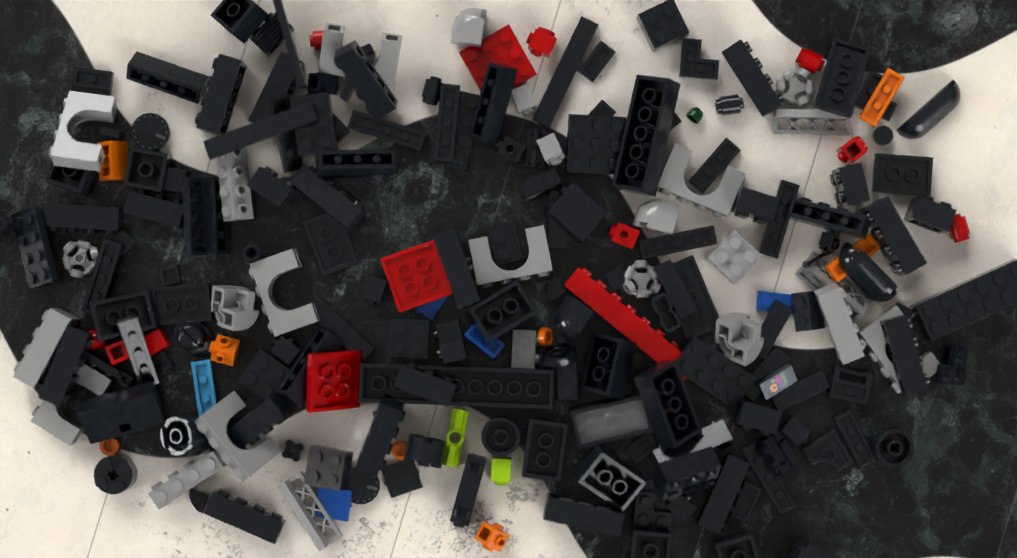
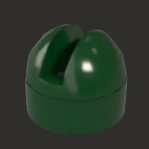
[686,107,703,124]

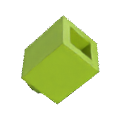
[491,457,511,486]

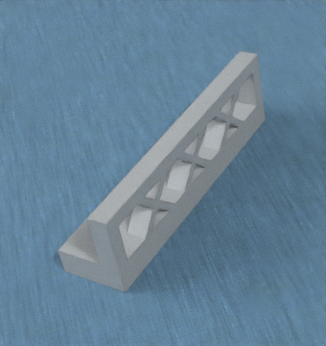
[773,109,854,136]
[795,251,872,322]
[278,471,343,551]

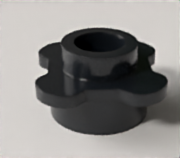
[282,440,304,462]

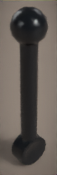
[802,250,831,268]

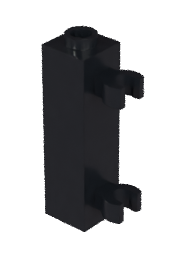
[450,452,487,528]

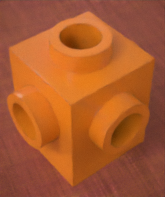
[209,334,240,366]
[474,521,509,552]

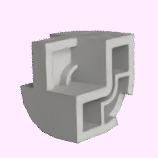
[451,8,487,48]
[632,199,679,234]
[211,285,259,331]
[715,313,764,366]

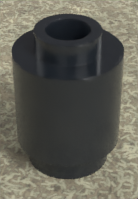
[421,76,444,106]
[715,94,744,116]

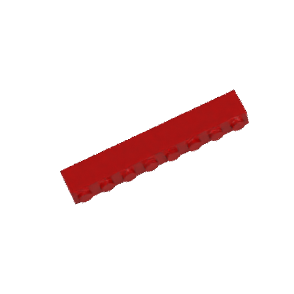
[563,267,687,382]

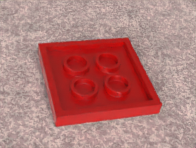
[459,25,537,91]
[380,240,453,313]
[307,350,361,413]

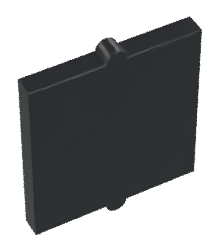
[382,461,423,498]

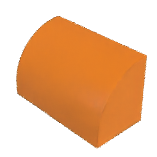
[97,141,129,181]

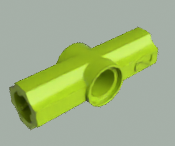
[442,407,469,468]

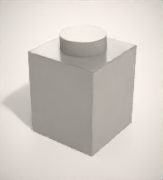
[511,83,536,115]
[536,132,566,166]

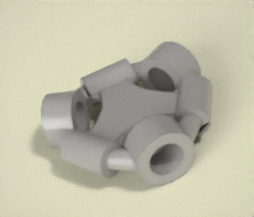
[776,68,814,107]
[62,239,100,279]
[623,260,661,298]

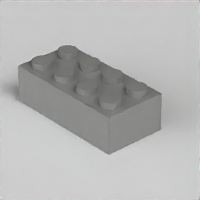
[13,308,80,388]

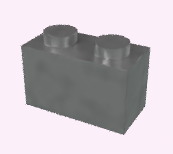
[511,329,539,369]

